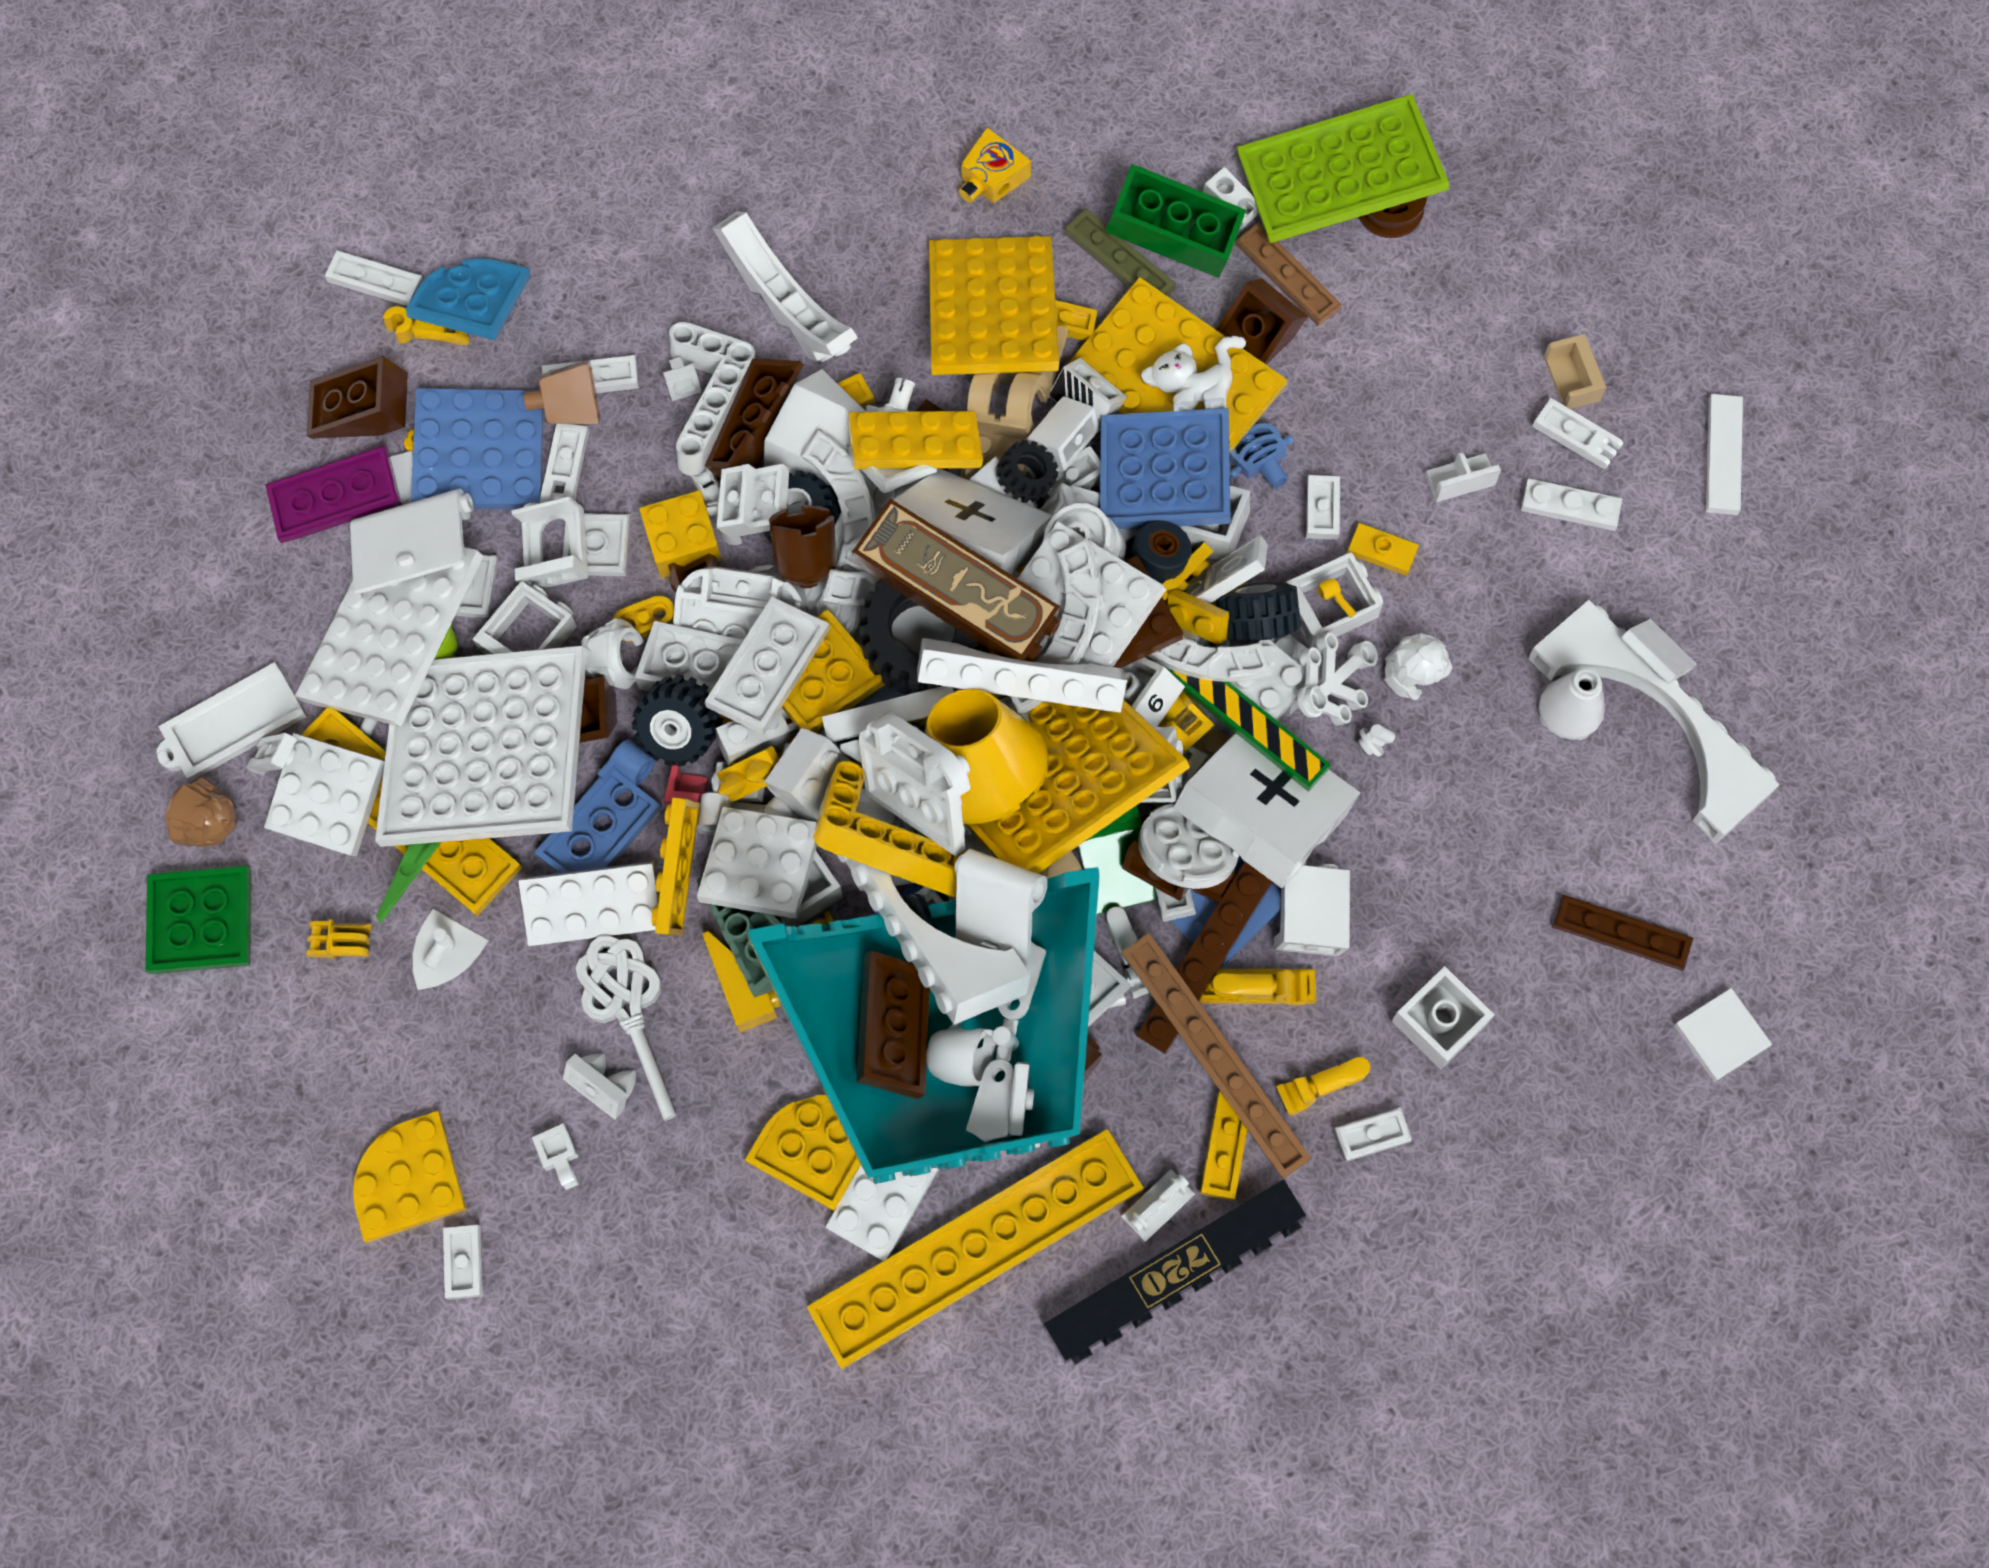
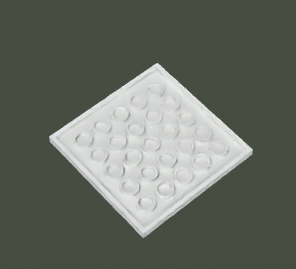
[375,646,587,847]

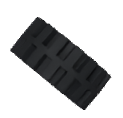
[996,440,1058,503]

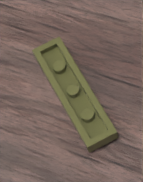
[1065,209,1176,296]

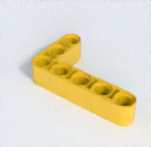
[813,761,965,898]

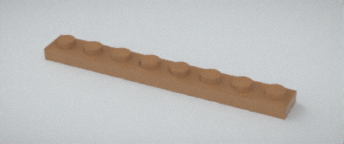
[1121,933,1312,1179]

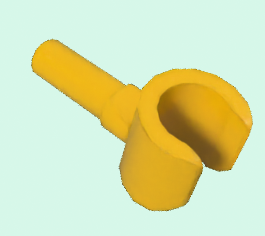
[1317,579,1357,618]

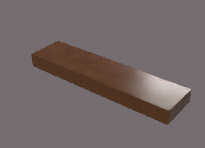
[1552,895,1693,971]

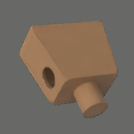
[524,360,601,424]

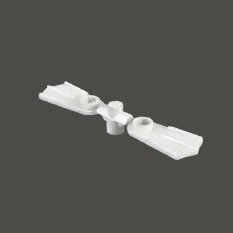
[966,942,1046,1143]

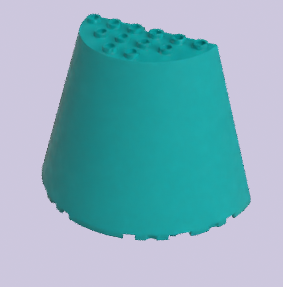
[747,867,1100,1184]

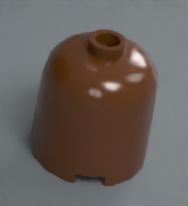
[769,505,837,588]

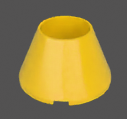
[924,689,1049,824]

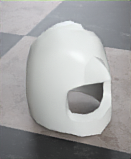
[926,1022,996,1087]

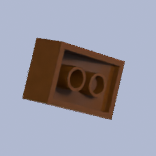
[306,356,408,439]

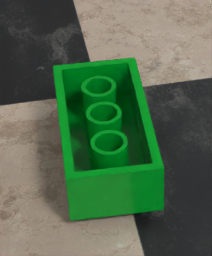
[1105,164,1246,278]

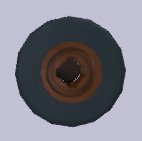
[1129,520,1192,584]

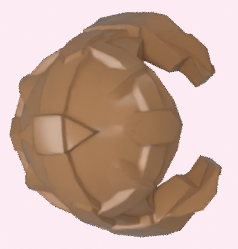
[165,777,236,847]

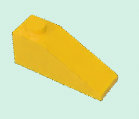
[702,931,780,1033]

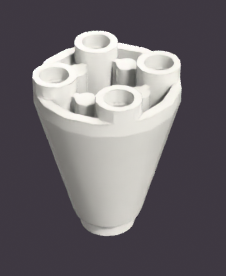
[1538,669,1605,740]

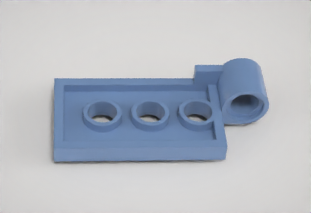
[534,739,662,873]

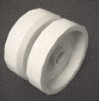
[1043,503,1126,560]

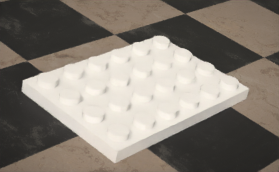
[295,547,484,727]

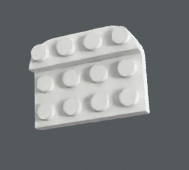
[673,566,808,640]
[859,711,971,856]

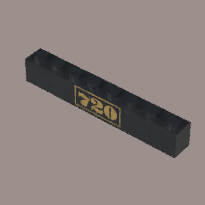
[1043,1179,1306,1366]

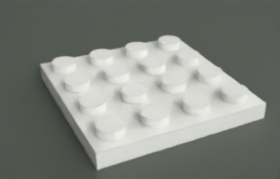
[1018,521,1166,667]

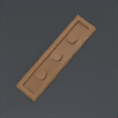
[1235,223,1342,326]

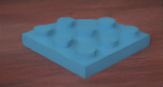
[406,258,530,340]

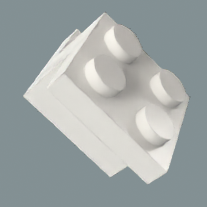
[1230,634,1323,720]

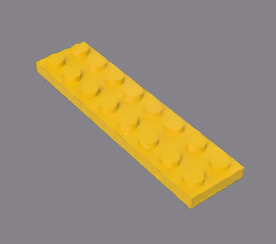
[301,707,522,917]

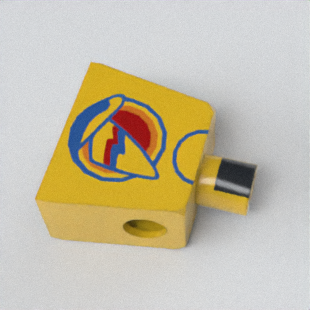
[959,128,1031,204]

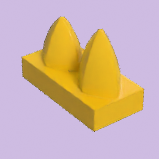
[716,746,780,802]

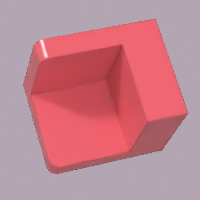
[664,765,708,816]

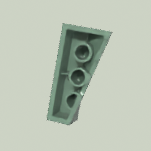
[696,875,781,998]

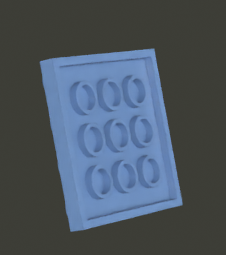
[411,388,543,509]
[1100,408,1231,529]

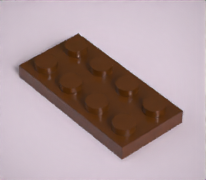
[856,950,930,1099]

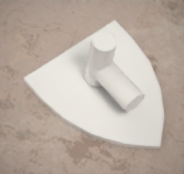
[412,909,489,990]

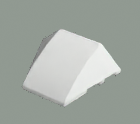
[764,369,866,485]

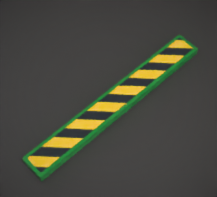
[1145,656,1331,792]

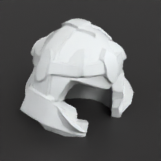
[581,618,644,689]
[1384,633,1452,700]

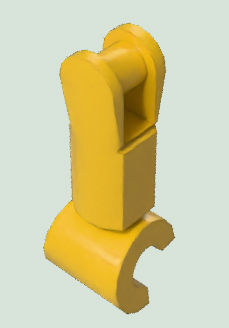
[383,306,470,345]
[1213,970,1307,1006]
[1276,1057,1371,1116]

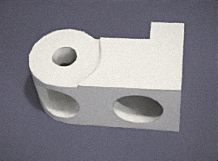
[1203,167,1259,229]

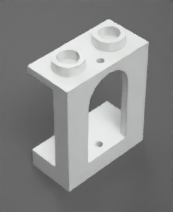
[512,496,588,589]

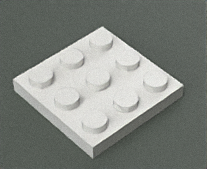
[264,733,385,857]
[697,807,817,919]

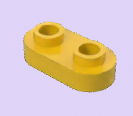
[612,596,674,642]

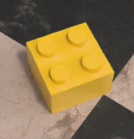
[639,490,722,578]

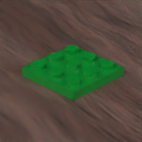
[145,866,251,974]

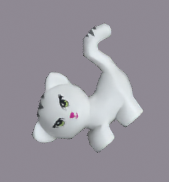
[1141,336,1246,411]

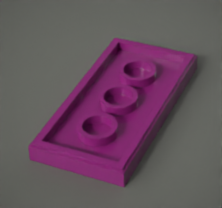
[265,445,402,543]

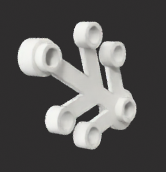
[1298,632,1378,726]

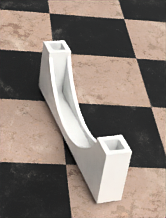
[1528,600,1780,844]
[837,789,1031,1025]

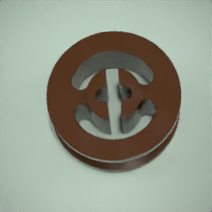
[1359,197,1427,238]

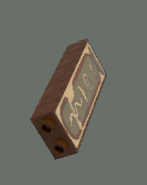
[852,498,1061,662]

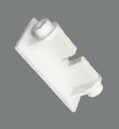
[1121,1169,1195,1242]

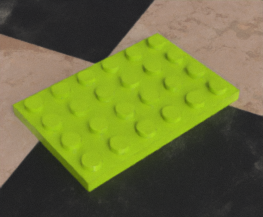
[1237,94,1449,244]

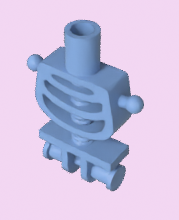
[1230,423,1294,489]

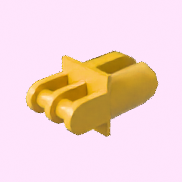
[306,919,372,960]

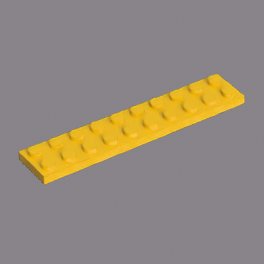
[806,1129,1144,1370]

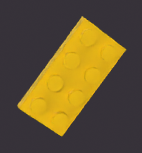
[848,411,983,469]
[651,797,700,936]

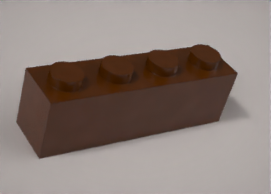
[705,359,804,481]

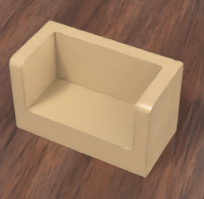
[1544,334,1607,409]

